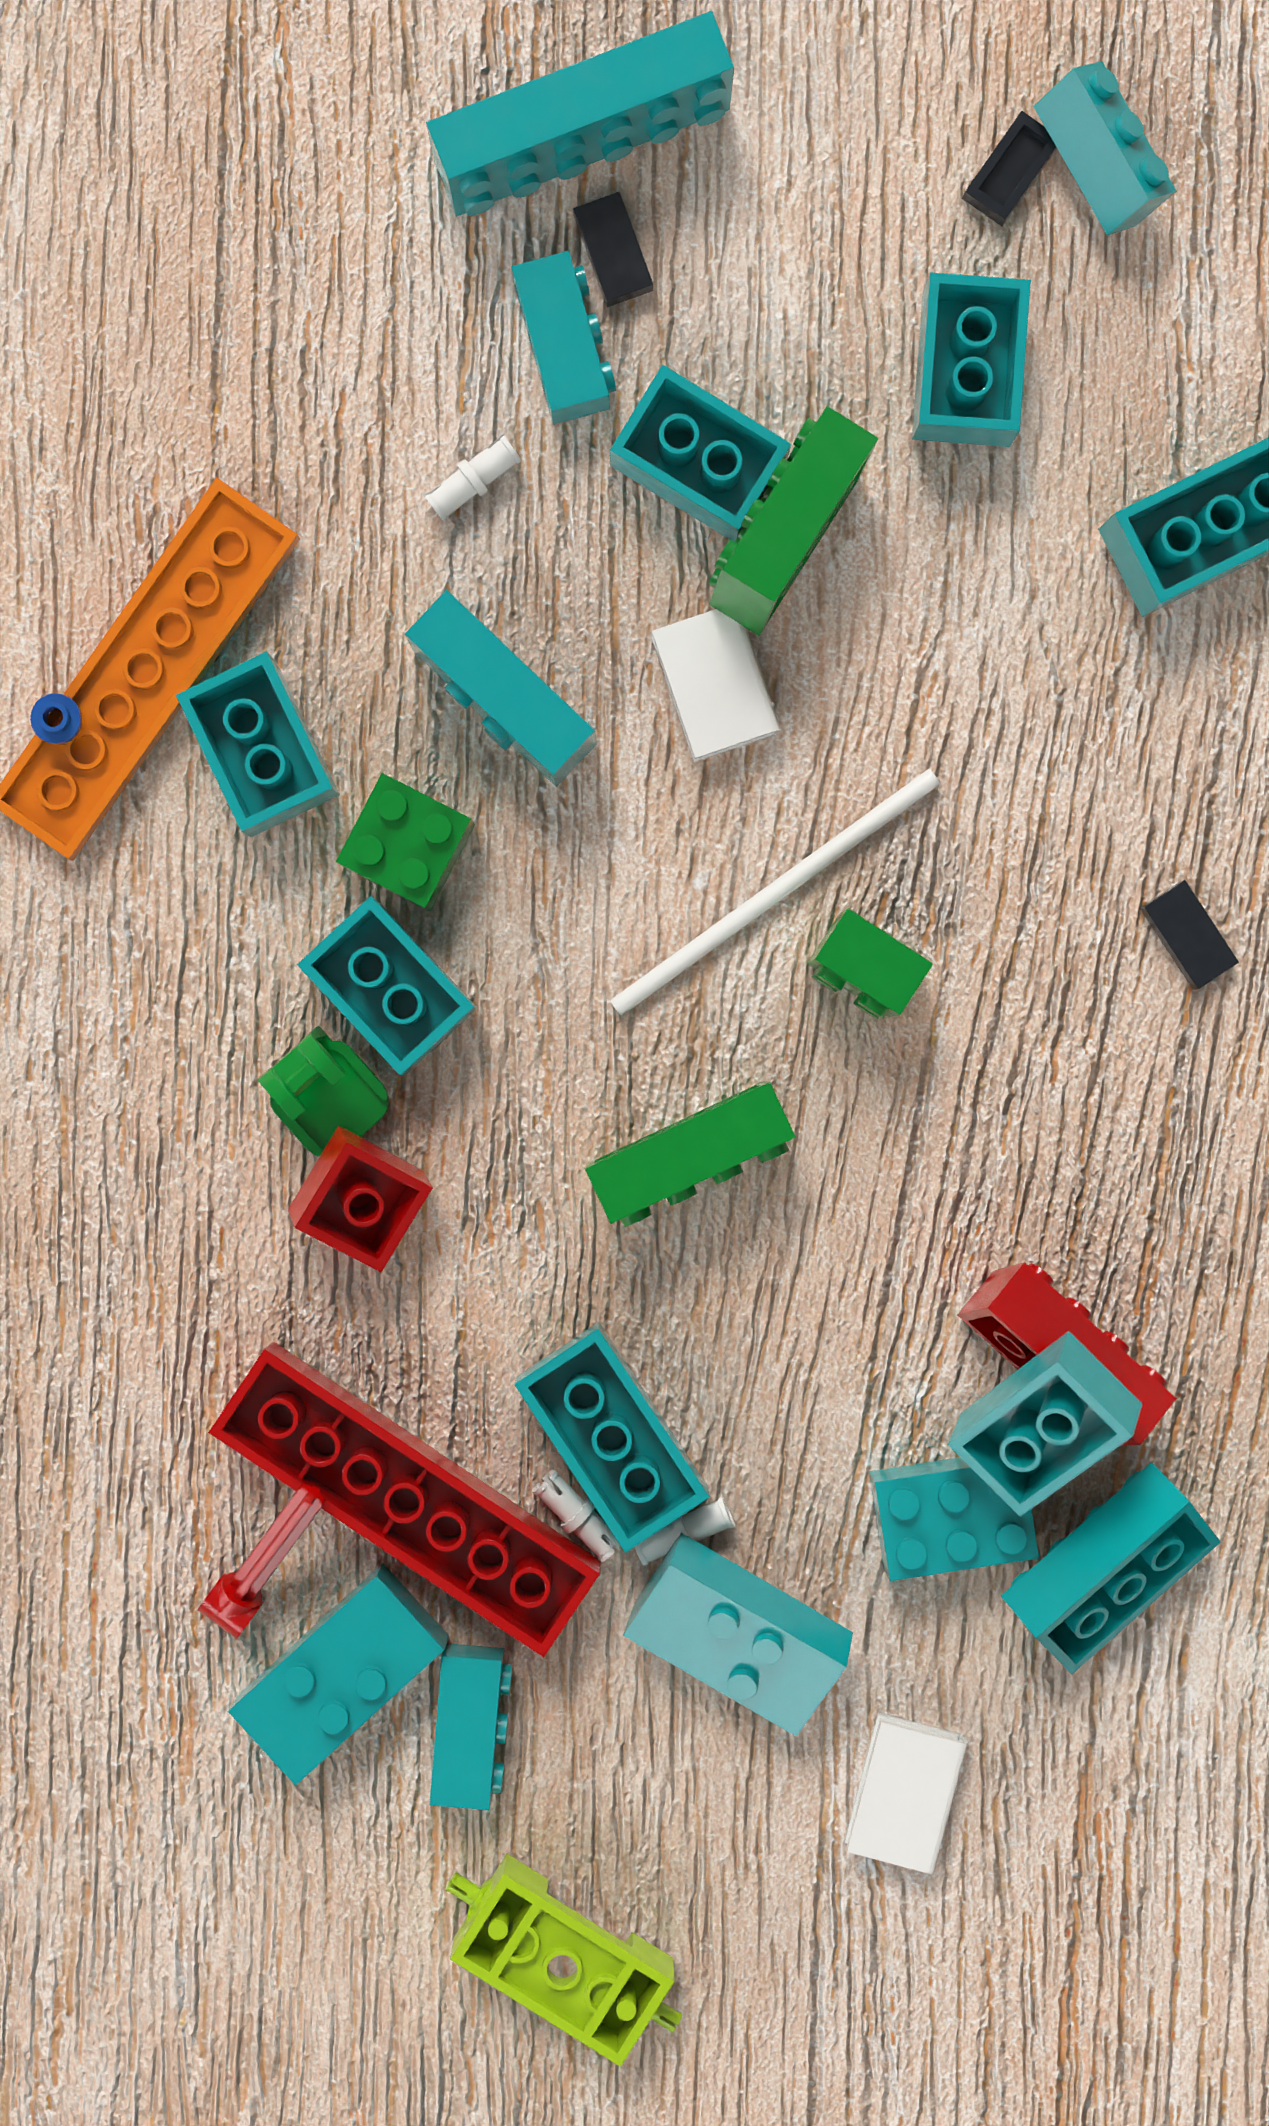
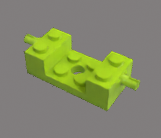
[445,1854,682,2067]

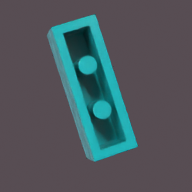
[1033,61,1177,236]
[511,250,616,425]
[429,1643,512,1810]

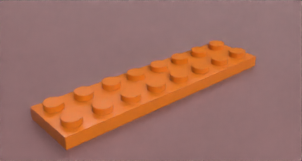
[0,477,300,861]

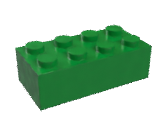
[708,406,879,636]
[584,1081,796,1227]

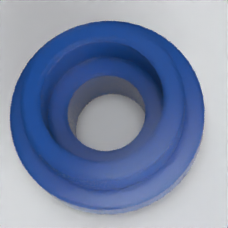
[30,693,82,744]

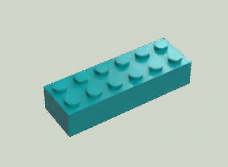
[426,10,734,217]

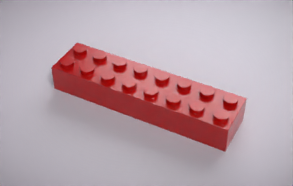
[208,1342,601,1658]

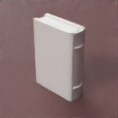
[651,609,781,763]
[844,1713,968,1874]

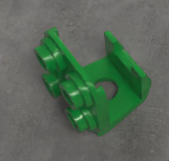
[257,1026,389,1157]

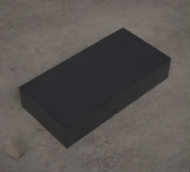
[962,111,1057,227]
[573,191,653,308]
[1140,880,1239,990]

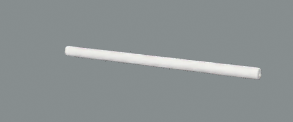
[610,769,940,1016]

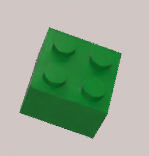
[336,773,475,912]
[807,908,933,1020]

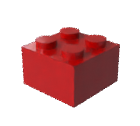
[288,1125,433,1272]

